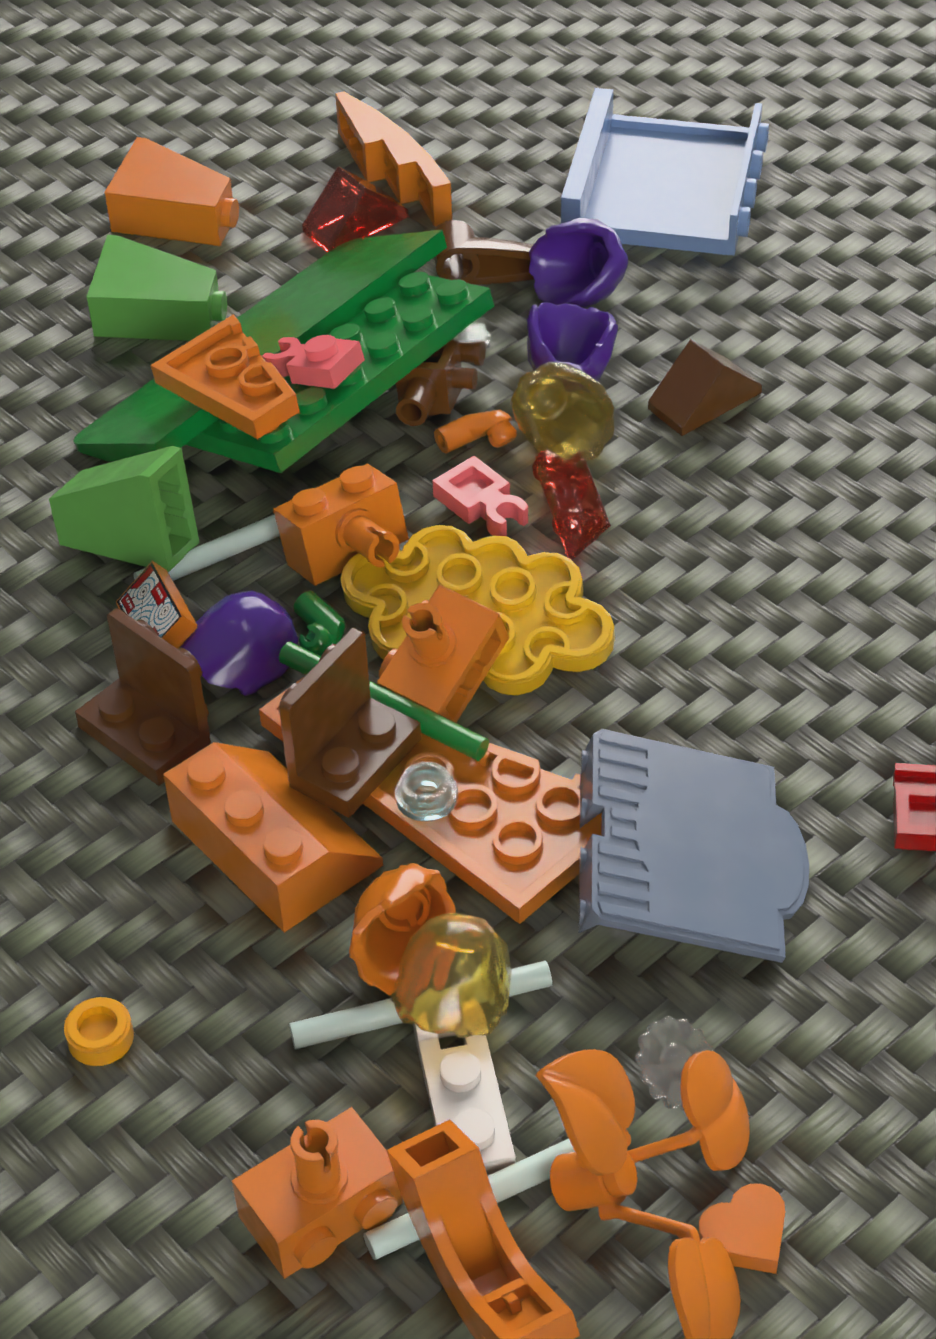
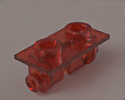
[532,450,611,560]

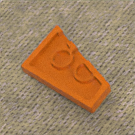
[150,314,300,439]

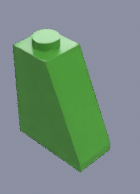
[87,235,227,341]
[49,446,200,572]

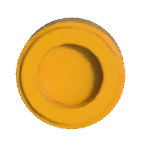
[64,997,134,1066]

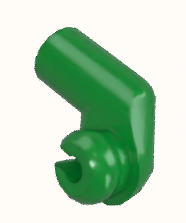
[294,591,346,656]

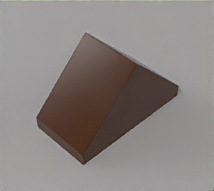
[648,339,762,436]

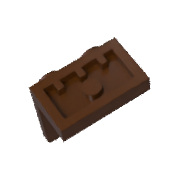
[75,608,211,786]
[279,628,421,818]

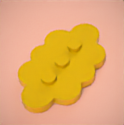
[340,525,615,696]

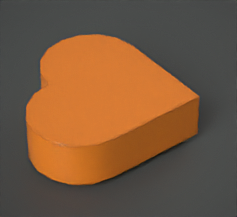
[698,1184,785,1274]

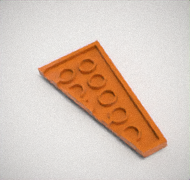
[259,677,602,924]

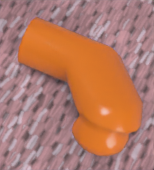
[434,409,517,454]

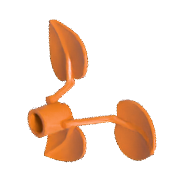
[536,1049,750,1339]

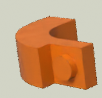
[386,1120,580,1339]

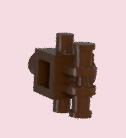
[396,335,486,426]

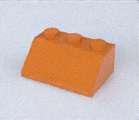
[163,742,384,933]

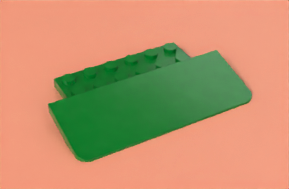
[73,230,494,473]

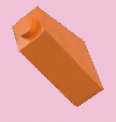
[105,137,239,246]

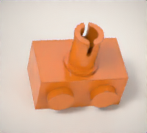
[273,463,409,586]
[377,584,509,723]
[232,1107,403,1279]

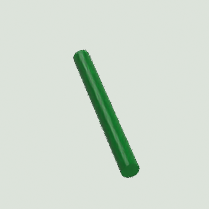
[279,641,489,761]

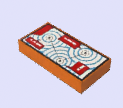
[116,561,198,649]

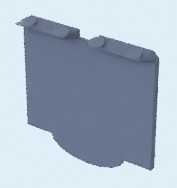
[578,729,809,963]

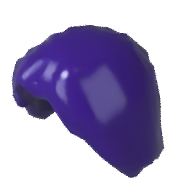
[529,218,628,308]
[527,302,618,392]
[180,591,298,696]

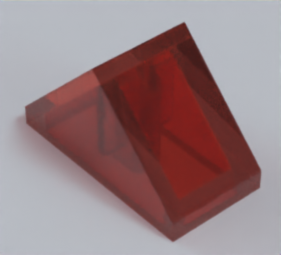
[302,166,409,252]

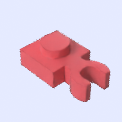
[262,335,365,389]
[432,456,528,537]

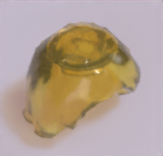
[510,362,614,470]
[391,912,512,1038]

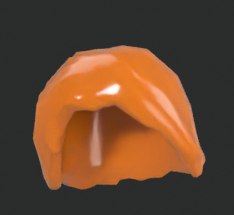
[349,863,458,996]

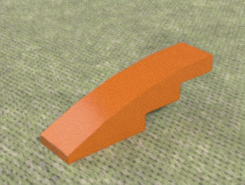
[335,92,452,227]

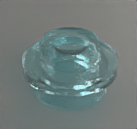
[395,762,458,821]

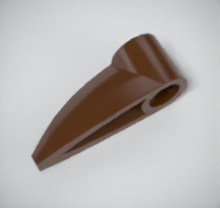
[434,220,534,285]

